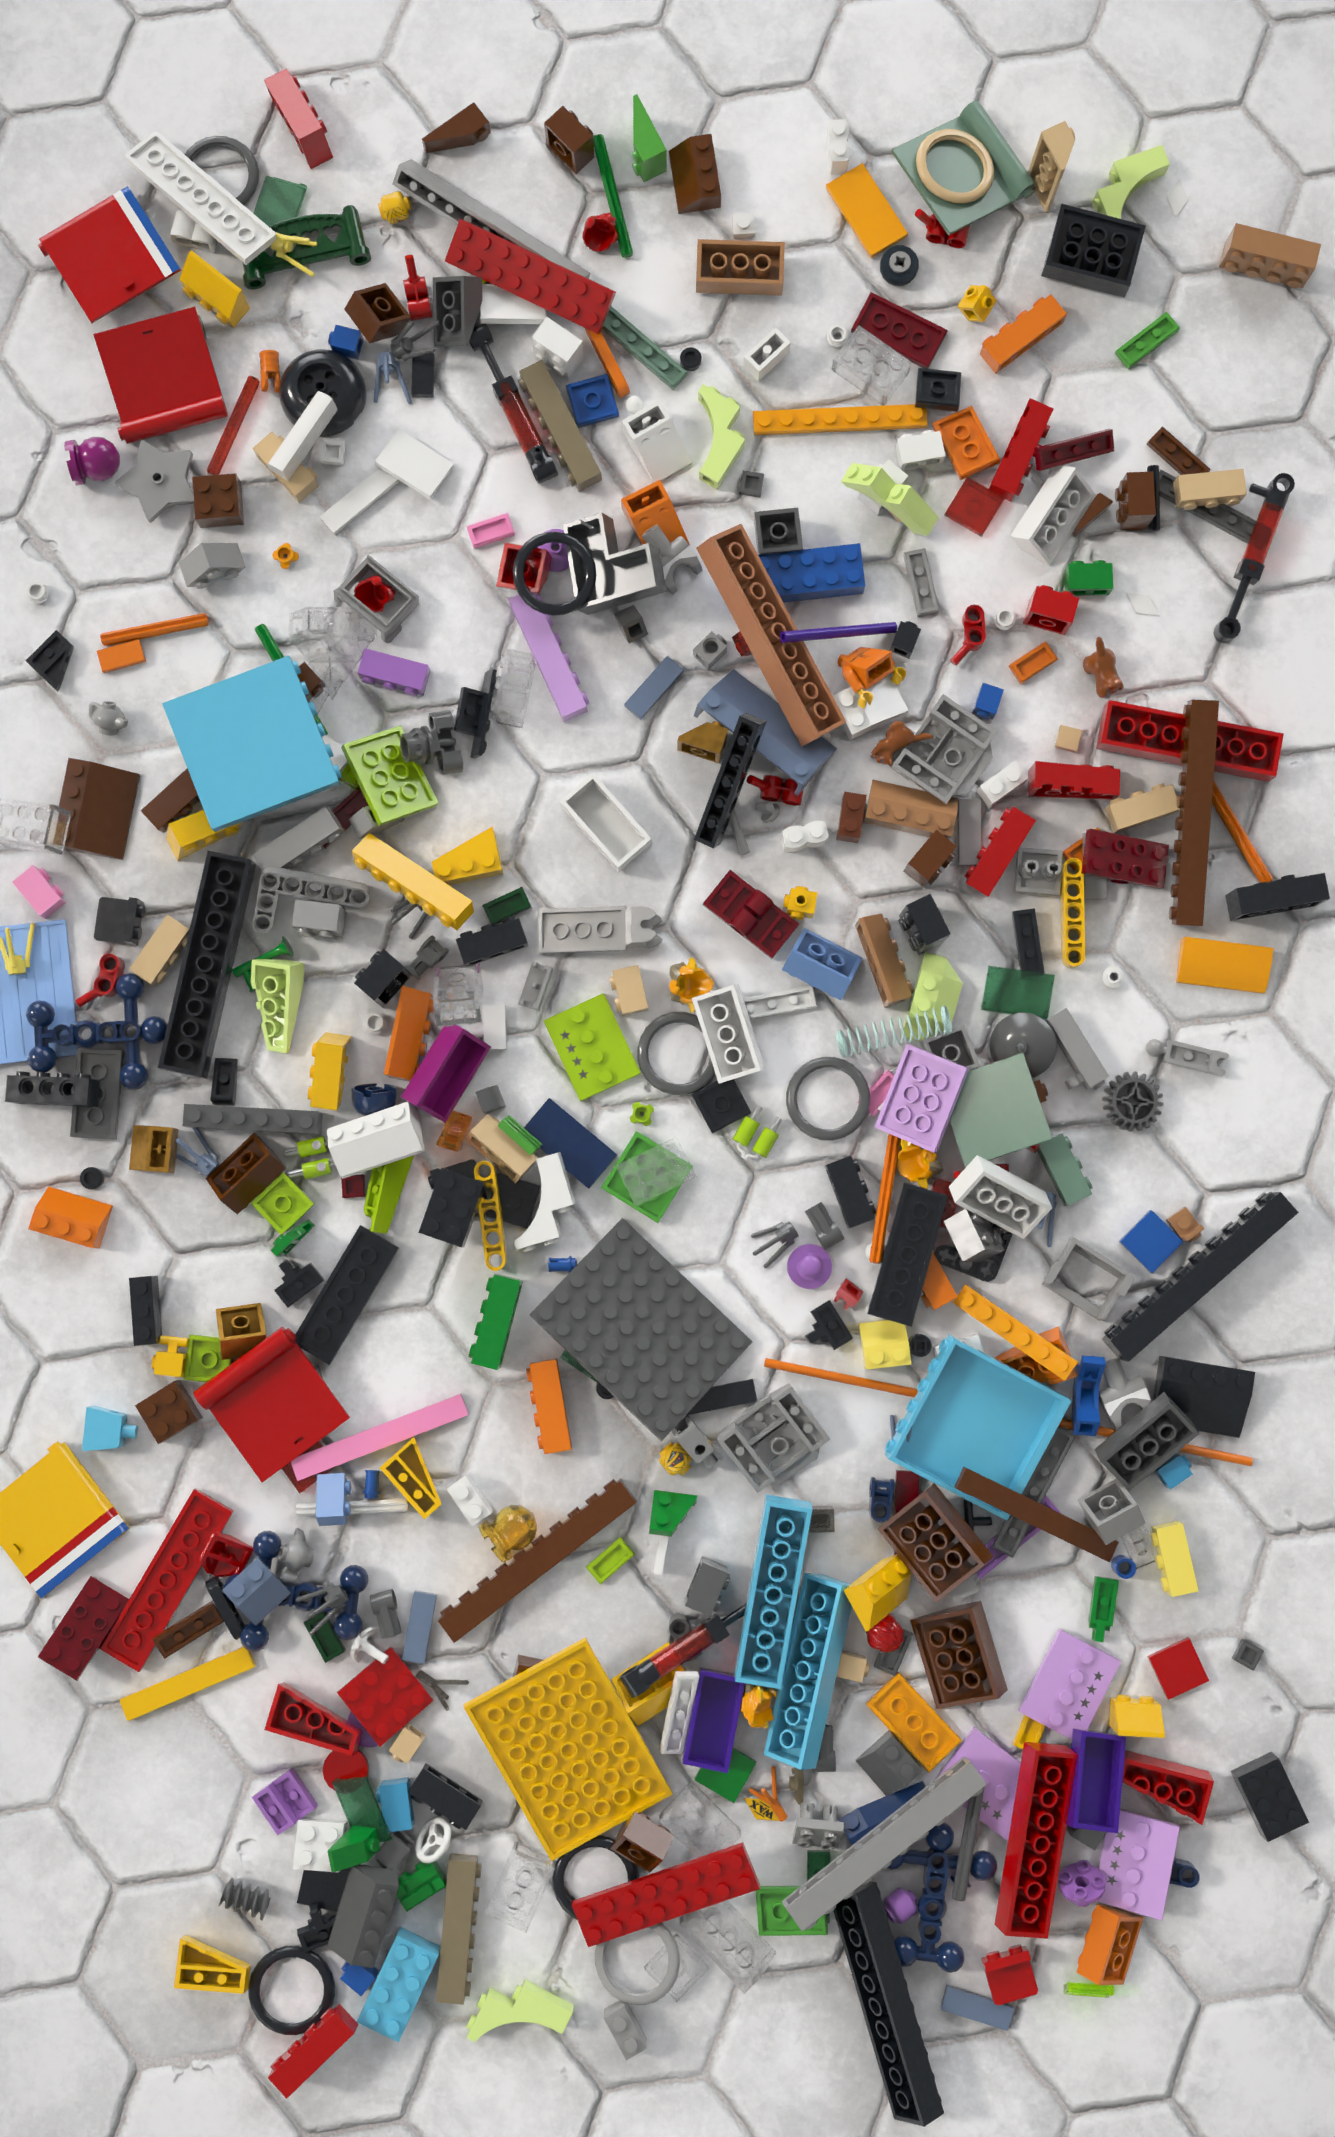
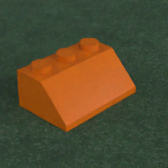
[28,1186,113,1248]
[1076,1905,1144,1985]

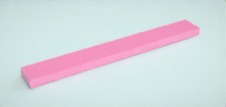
[291,1394,469,1481]

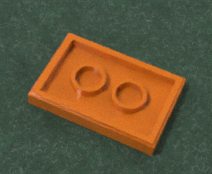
[932,406,1000,480]

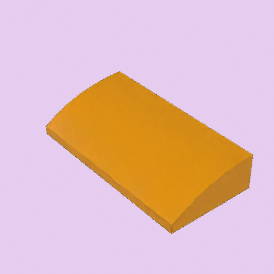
[1176,937,1274,994]

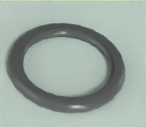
[184,136,259,205]
[637,1012,715,1095]
[786,1057,870,1141]

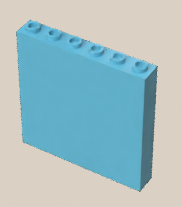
[162,656,342,832]
[885,1334,1072,1520]

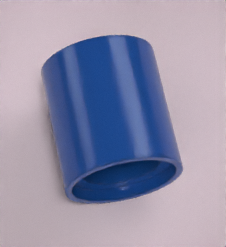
[1111,1555,1136,1579]

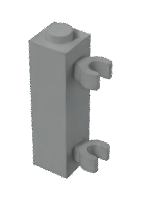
[1046,1008,1109,1090]

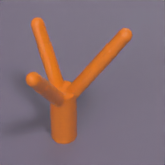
[749,1766,788,1822]

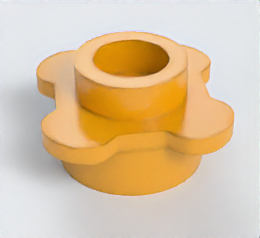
[272,543,299,569]

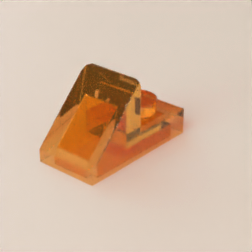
[437,1111,472,1152]

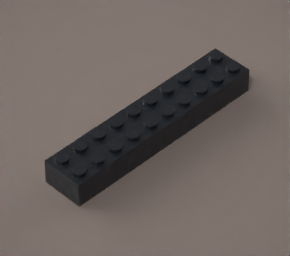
[158,851,256,1079]
[1102,1192,1299,1362]
[833,1881,944,2127]

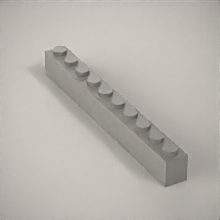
[392,159,591,279]
[781,1756,987,1931]

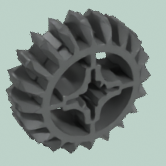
[1102,1071,1164,1132]

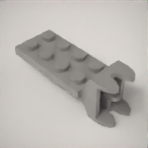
[538,906,663,954]

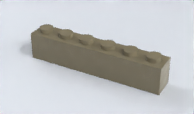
[518,360,602,492]
[436,1853,482,2005]

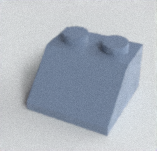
[222,1557,291,1626]

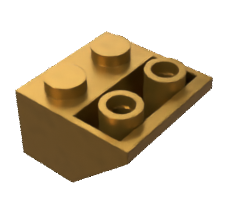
[129,1125,179,1173]

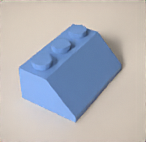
[782,928,863,1000]

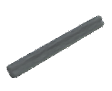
[952,1786,985,1901]

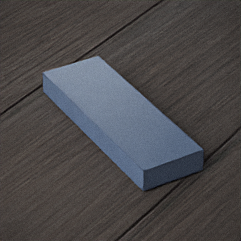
[624,656,684,720]
[402,1590,437,1664]
[940,1985,1014,2031]

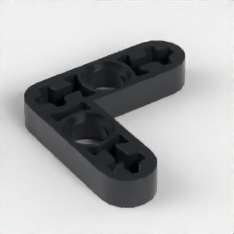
[934,1224,1013,1282]

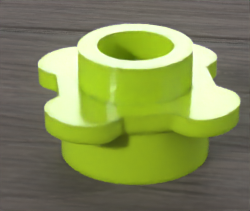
[630,1102,654,1126]

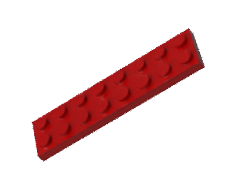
[445,219,616,334]
[100,1488,234,1672]
[571,1842,760,1947]

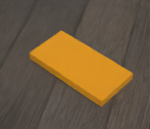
[826,163,908,258]
[866,1671,962,1772]

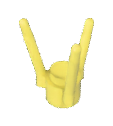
[271,232,318,277]
[0,923,35,975]

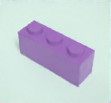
[357,648,430,697]

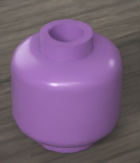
[884,1887,918,1924]

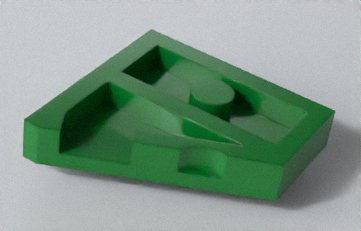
[270,1219,315,1257]
[649,1490,697,1537]

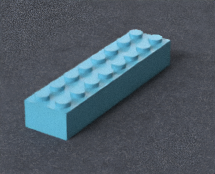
[734,1494,812,1689]
[763,1573,852,1770]

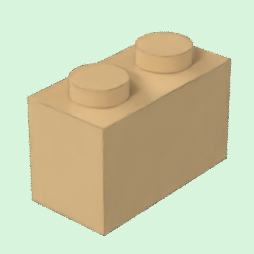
[609,965,648,1016]

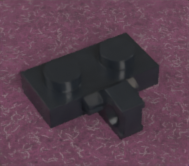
[274,1260,324,1308]
[805,1300,853,1350]
[297,1903,336,1953]

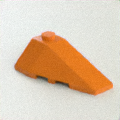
[995,1326,1078,1384]

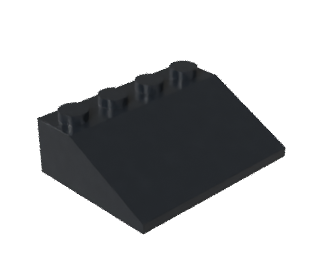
[1041,204,1146,298]
[1153,1356,1255,1438]

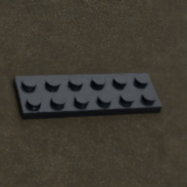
[867,1183,948,1327]
[295,1225,399,1365]

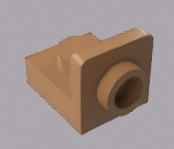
[1166,1207,1205,1243]

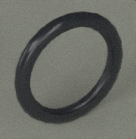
[513,531,597,616]
[552,1835,639,1920]
[248,1946,335,2035]

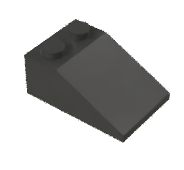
[433,276,482,346]

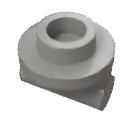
[755,802,780,823]

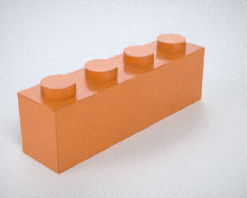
[980,294,1067,374]
[888,1229,958,1310]
[526,1358,572,1454]

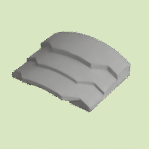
[891,694,997,804]
[716,1383,831,1493]

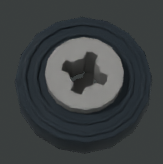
[880,245,919,286]

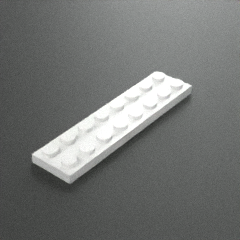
[124,130,277,265]

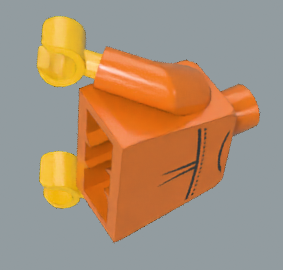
[837,647,906,708]

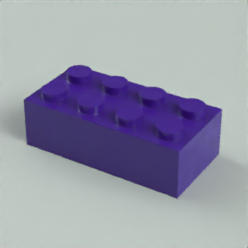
[682,1667,745,1773]
[1067,1728,1126,1833]

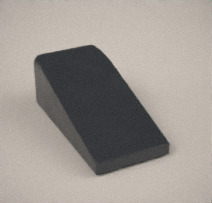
[210,1058,238,1106]

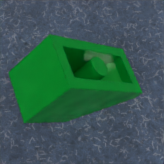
[327,1825,380,1872]

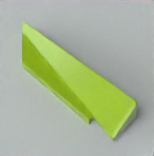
[363,1155,414,1234]

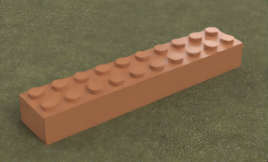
[696,524,846,747]

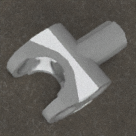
[642,524,703,595]
[1099,1358,1151,1431]

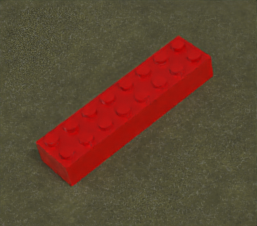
[1096,700,1284,782]
[994,1741,1078,1939]

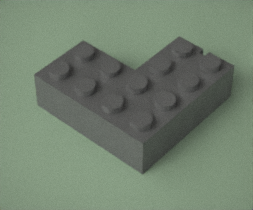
[563,513,667,615]

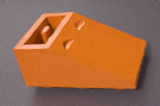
[621,480,690,545]

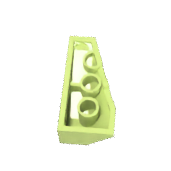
[251,959,304,1054]

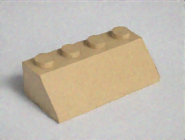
[1028,121,1075,213]

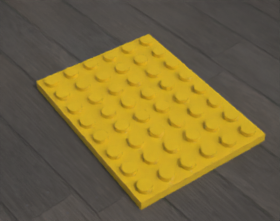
[464,1637,673,1861]

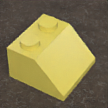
[859,1320,911,1370]

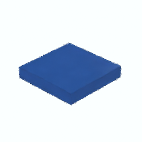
[566,374,619,428]
[1119,1210,1183,1273]

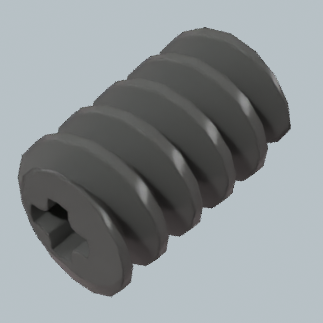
[219,1877,271,1921]

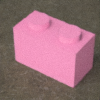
[12,865,67,919]

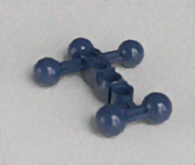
[26,973,168,1090]
[224,1531,369,1652]
[887,1823,998,1973]

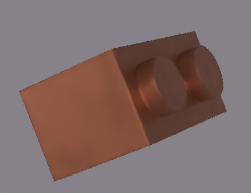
[836,792,867,843]

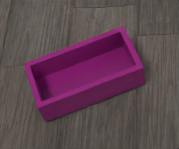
[401,1020,491,1123]

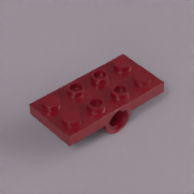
[1081,829,1169,889]
[702,870,799,959]
[38,1576,129,1681]

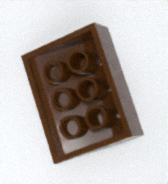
[51,758,140,860]
[878,1483,994,1603]
[910,1601,1008,1709]

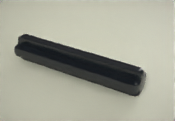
[1147,465,1160,532]

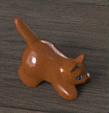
[1083,637,1124,698]
[870,721,933,767]

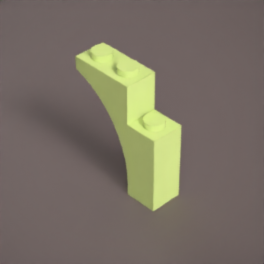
[1092,145,1170,219]
[698,384,745,490]
[841,463,939,536]
[466,1979,574,2042]

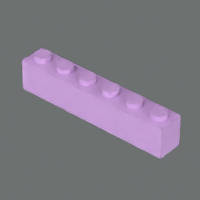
[508,593,589,722]

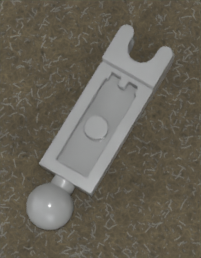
[1146,1039,1229,1076]

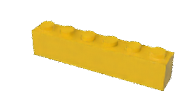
[352,833,474,931]

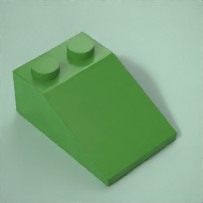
[632,94,667,182]

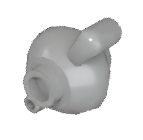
[89,701,128,735]
[278,1528,314,1584]

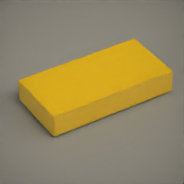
[1013,1715,1046,1749]

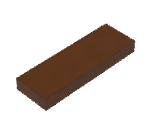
[1146,426,1211,475]
[152,1600,224,1659]

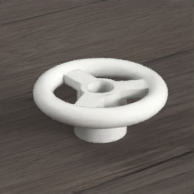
[415,1817,451,1863]

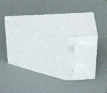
[833,674,909,741]

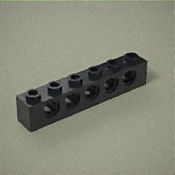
[694,713,767,849]

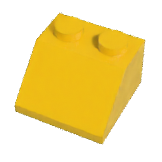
[1109,1694,1165,1738]

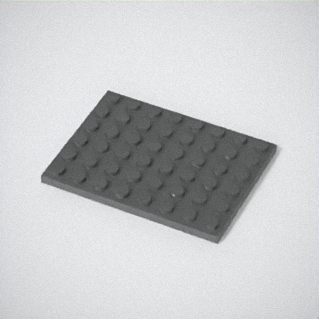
[529,1218,753,1441]

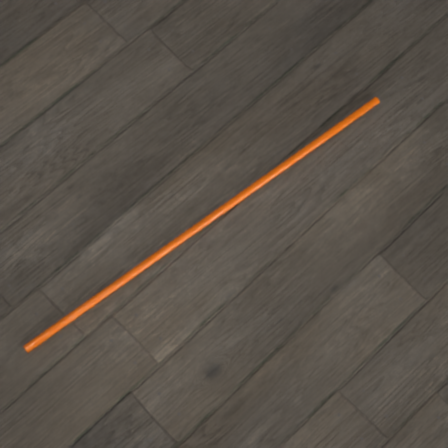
[764,1358,1253,1466]

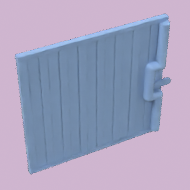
[0,919,79,1064]

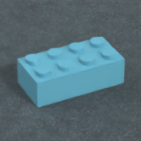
[357,1927,441,2042]

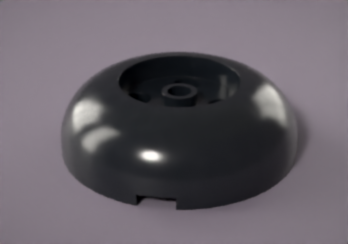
[279,349,366,436]

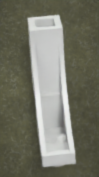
[514,1152,575,1252]

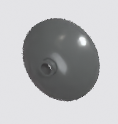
[989,1012,1057,1078]

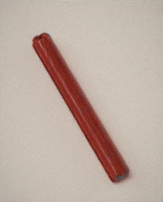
[207,376,260,475]

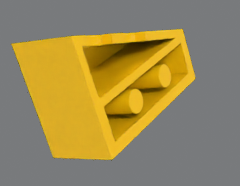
[166,810,242,861]
[432,827,503,885]
[308,1032,351,1111]
[380,1437,442,1520]
[174,1935,251,1994]

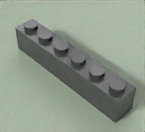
[182,1104,323,1135]

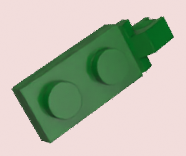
[1088,1576,1119,1642]

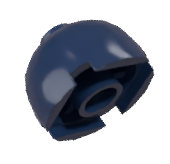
[351,1083,397,1116]

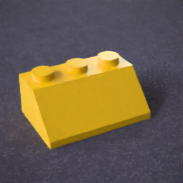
[179,250,250,328]
[843,1554,912,1631]
[611,1642,687,1726]

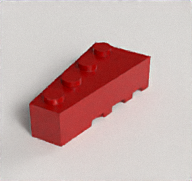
[268,2004,359,2099]

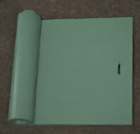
[891,100,1036,236]

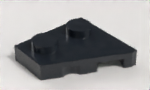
[25,630,74,692]

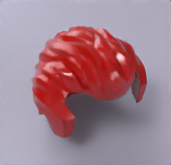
[582,212,618,252]
[354,576,396,613]
[866,1614,904,1652]

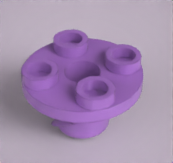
[787,1244,832,1289]
[1058,1860,1105,1907]

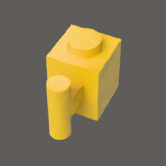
[151,1335,189,1377]

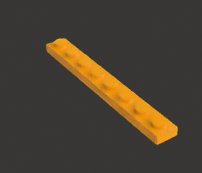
[753,404,928,435]

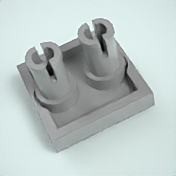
[1014,847,1063,896]
[792,1802,844,1850]

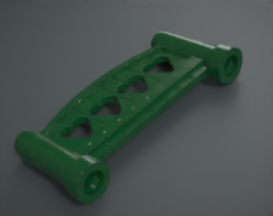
[242,205,371,289]

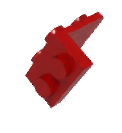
[981,1944,1038,2005]

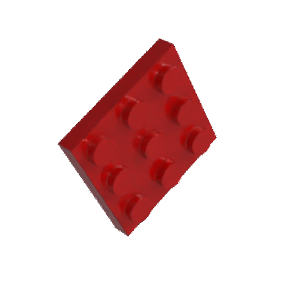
[337,1646,434,1747]

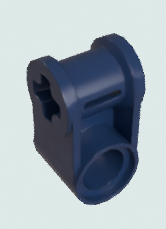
[868,1477,894,1522]
[1170,1858,1200,1888]

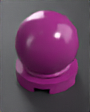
[64,437,120,486]

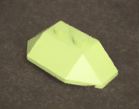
[903,952,963,1042]

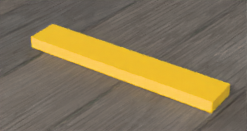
[119,1647,256,1721]

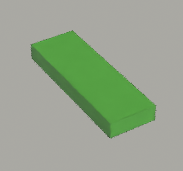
[1115,312,1180,370]

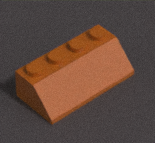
[384,986,436,1082]

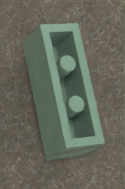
[1037,1133,1092,1206]

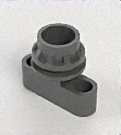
[400,710,463,775]

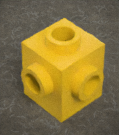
[957,285,997,322]
[783,886,818,920]

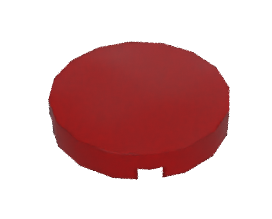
[322,1749,369,1793]

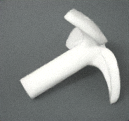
[351,1627,389,1664]

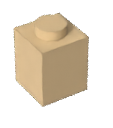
[836,1650,870,1683]
[389,1723,426,1764]

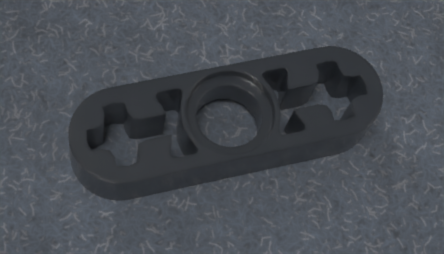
[205,1576,245,1640]

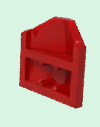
[199,1533,253,1577]

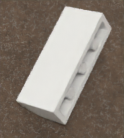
[267,391,338,481]

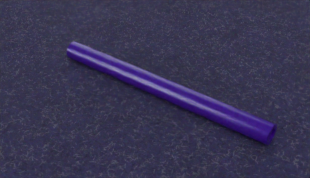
[780,622,897,643]

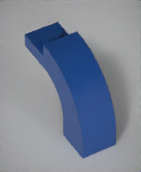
[1072,1356,1106,1436]

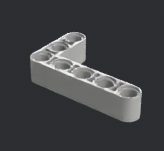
[253,866,370,934]

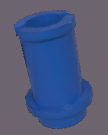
[548,1256,577,1273]
[363,1470,381,1498]

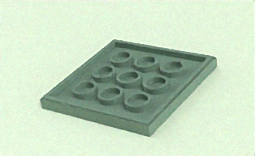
[950,1053,1053,1168]

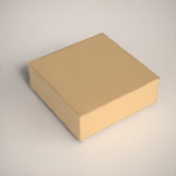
[1055,725,1082,753]

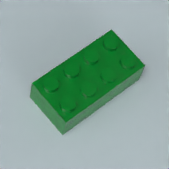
[468,1274,523,1370]

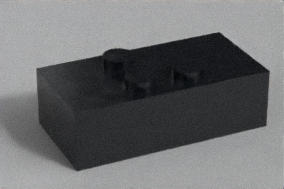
[1225,873,1330,921]

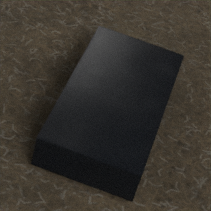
[411,353,435,398]

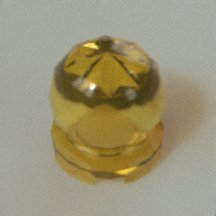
[478,1505,537,1562]

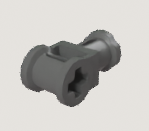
[405,935,449,981]

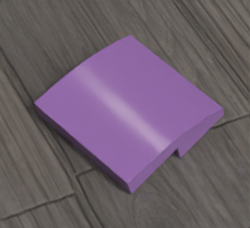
[252,1767,318,1836]

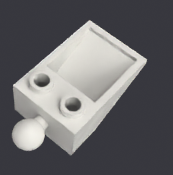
[621,396,692,483]

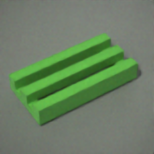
[498,1115,542,1155]

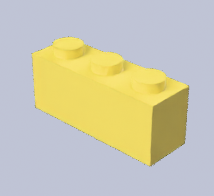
[1150,1521,1199,1597]

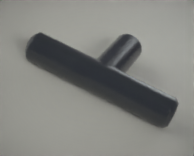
[963,1499,992,1531]

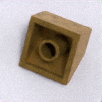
[677,721,728,764]
[216,1303,266,1360]

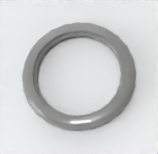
[595,1923,680,2005]

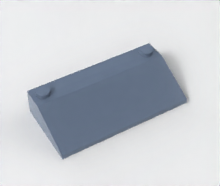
[694,669,837,796]

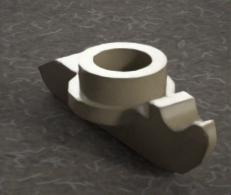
[789,1767,804,1805]

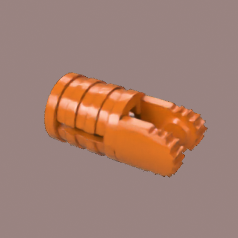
[259,350,280,393]

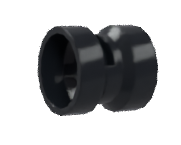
[908,1334,932,1357]

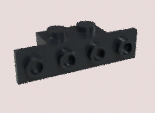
[454,669,498,758]

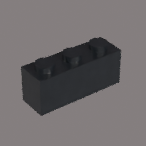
[456,917,529,967]
[825,1156,876,1229]
[129,1275,162,1346]
[408,1763,483,1830]

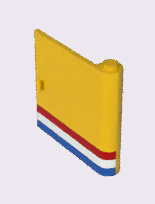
[0,1441,130,1598]

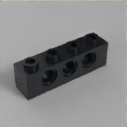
[5,1071,100,1107]

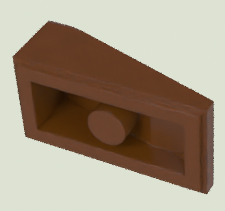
[1072,493,1113,537]

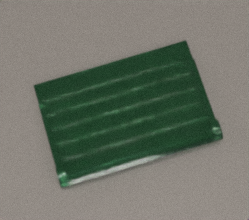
[253,176,307,226]
[981,966,1055,1019]
[332,1776,393,1842]

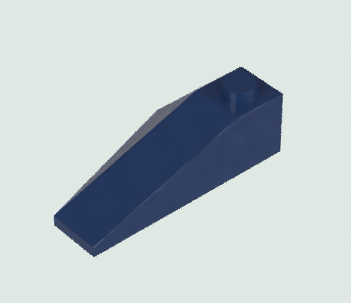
[839,1781,926,1845]

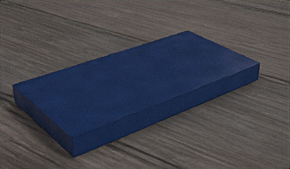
[524,1098,617,1189]

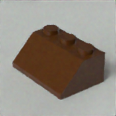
[669,134,721,214]
[205,1132,286,1215]

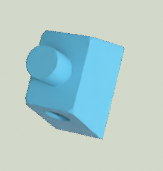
[82,1406,138,1451]

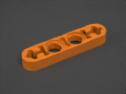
[585,328,630,399]

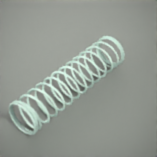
[836,1006,952,1058]

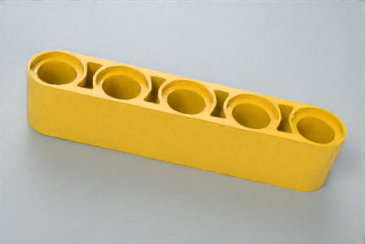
[1060,858,1085,968]
[474,1161,507,1271]

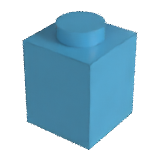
[1155,1454,1193,1489]

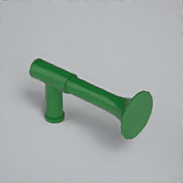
[232,936,294,993]

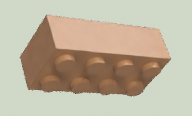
[1219,223,1321,288]
[696,239,785,296]

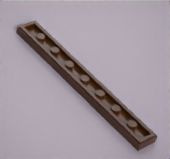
[954,1466,1119,1563]

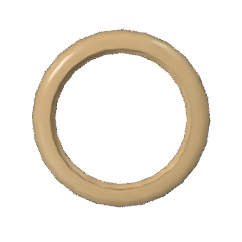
[916,129,994,204]

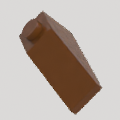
[422,102,491,153]

